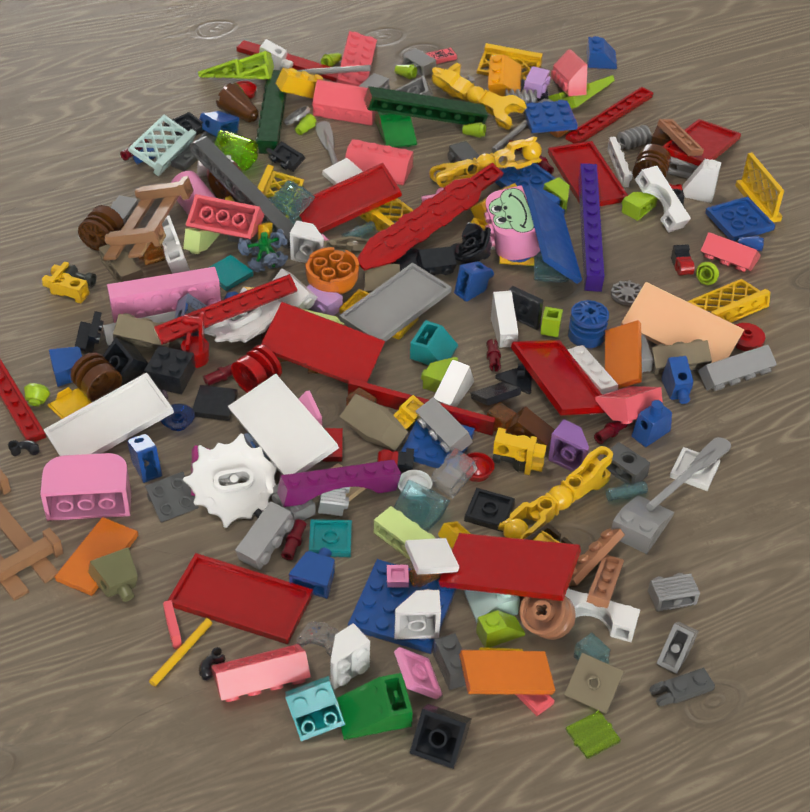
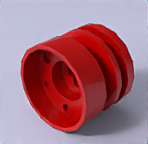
[231,345,282,393]

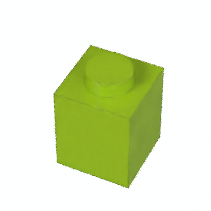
[540,307,563,337]

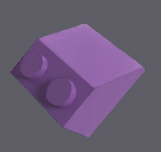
[548,419,589,472]

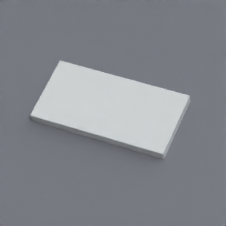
[43,373,174,456]
[228,374,339,475]

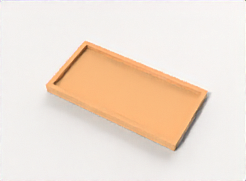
[621,282,744,363]

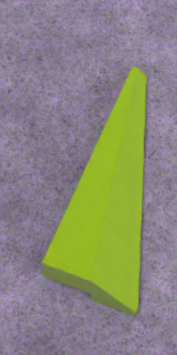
[198,51,274,79]
[548,75,615,109]

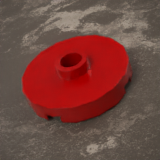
[735,323,766,351]

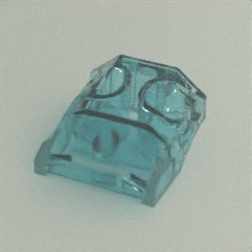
[269,180,315,219]
[534,252,569,283]

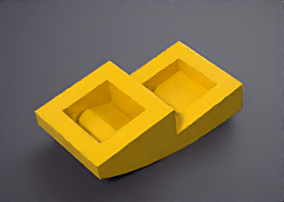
[394,395,424,430]

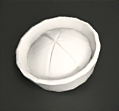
[398,470,433,500]

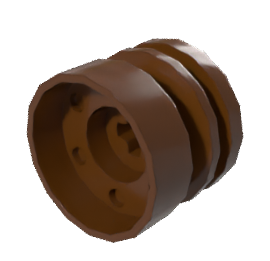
[633,144,671,179]
[78,205,124,251]
[70,352,122,402]

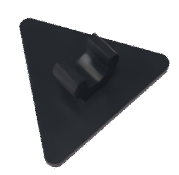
[495,364,532,394]

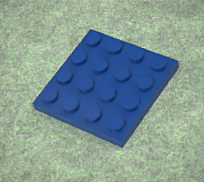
[348,559,456,654]

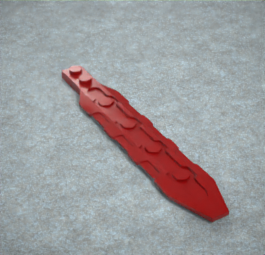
[357,163,504,271]

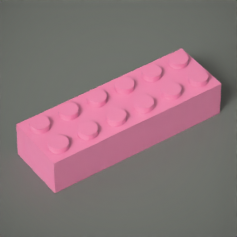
[107,267,221,323]

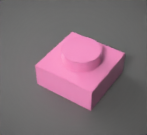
[387,565,409,587]

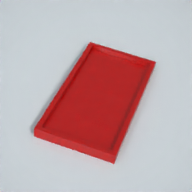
[662,119,741,166]
[548,141,628,206]
[294,163,402,233]
[261,302,385,384]
[511,340,606,416]
[439,533,581,601]
[167,553,313,645]

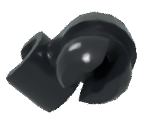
[8,440,40,456]
[198,647,225,680]

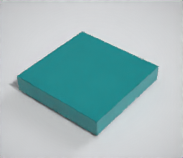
[208,255,253,291]
[309,519,352,557]

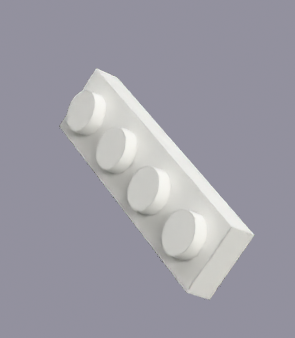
[607,137,632,188]
[567,345,618,395]

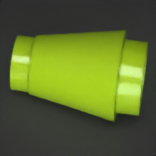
[321,53,342,67]
[395,65,418,80]
[295,114,317,135]
[462,122,486,138]

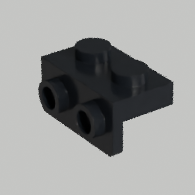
[266,141,305,172]
[74,311,104,353]

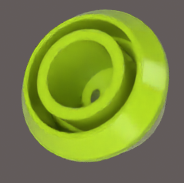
[696,262,719,285]
[24,383,51,407]

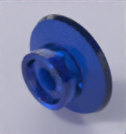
[160,404,195,431]

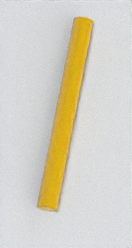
[149,618,213,687]

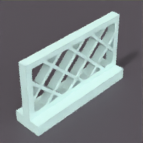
[128,115,196,176]

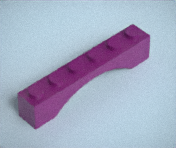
[277,460,401,507]

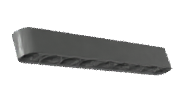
[190,136,294,249]

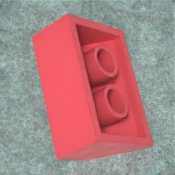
[701,232,761,273]
[595,386,663,424]

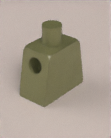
[88,547,138,602]

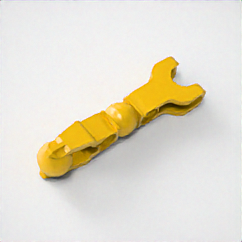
[432,67,527,130]
[429,136,542,188]
[498,446,613,539]

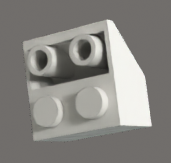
[330,623,370,690]

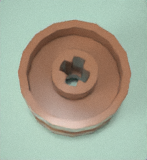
[520,596,576,640]

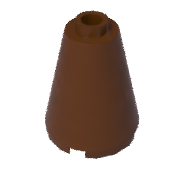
[216,82,259,123]

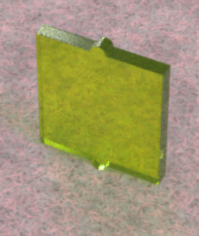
[565,711,621,759]

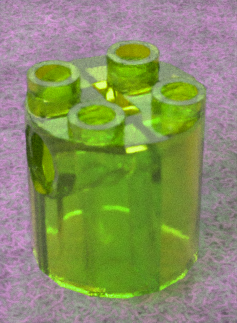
[215,130,258,171]

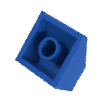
[586,36,617,69]

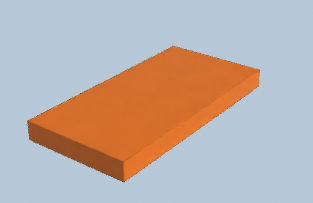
[605,320,642,389]
[55,517,139,596]
[459,650,556,695]

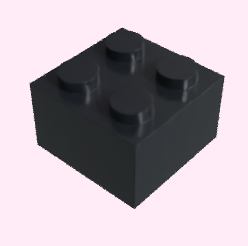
[144,346,196,395]

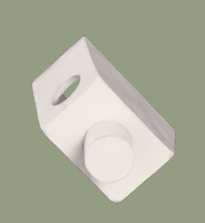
[259,39,293,70]

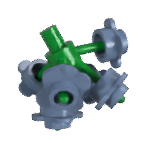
[238,229,288,272]

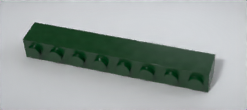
[255,70,287,154]
[364,86,488,125]

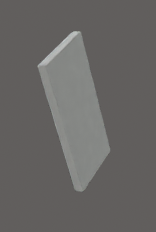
[339,263,452,342]

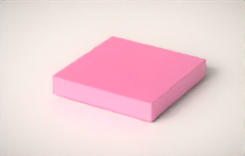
[394,647,442,700]

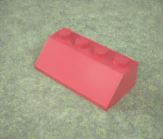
[551,50,587,96]
[313,80,375,126]
[345,139,413,185]
[186,194,265,240]
[211,644,311,702]

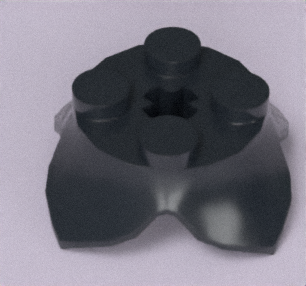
[451,222,492,264]

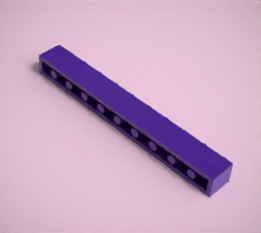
[578,163,605,292]

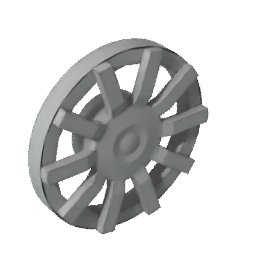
[284,106,310,125]
[611,280,642,305]

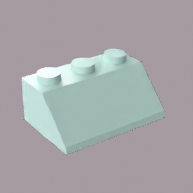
[463,590,520,623]

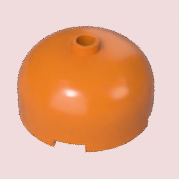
[306,247,359,295]

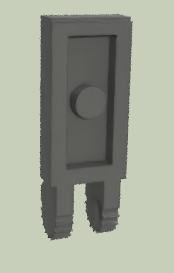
[649,668,715,706]

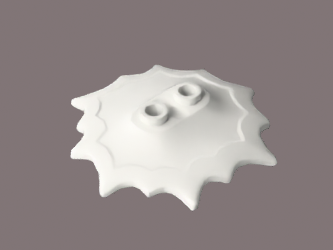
[204,287,281,343]
[183,433,278,528]

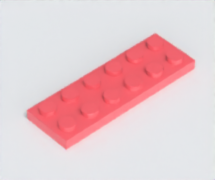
[336,31,377,86]

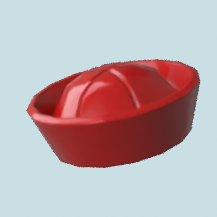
[236,81,257,99]
[460,452,494,482]

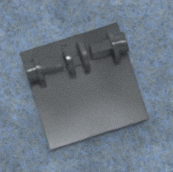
[145,472,199,523]

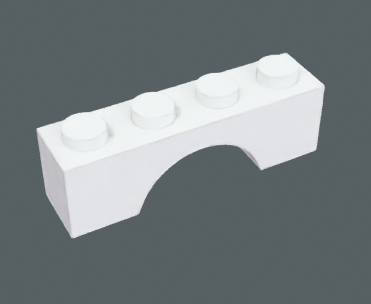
[635,166,691,233]
[162,215,190,274]
[565,588,640,642]

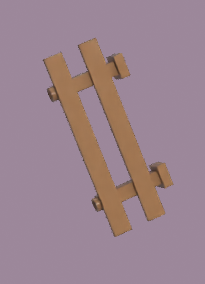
[103,176,194,261]
[0,469,64,601]

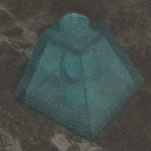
[393,480,450,532]

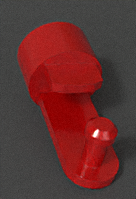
[181,312,209,368]

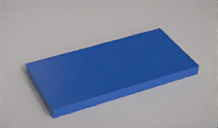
[524,185,582,284]

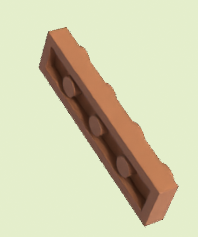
[657,119,704,157]
[568,528,625,587]
[586,555,624,609]

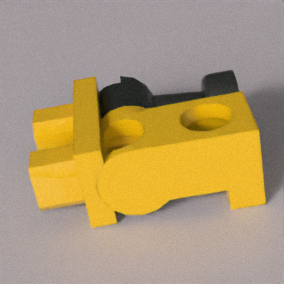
[42,261,97,304]
[492,427,547,475]

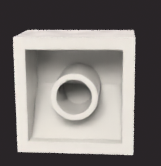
[290,221,324,263]
[394,589,441,639]

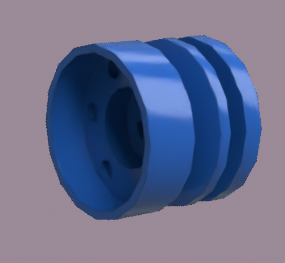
[568,300,609,349]

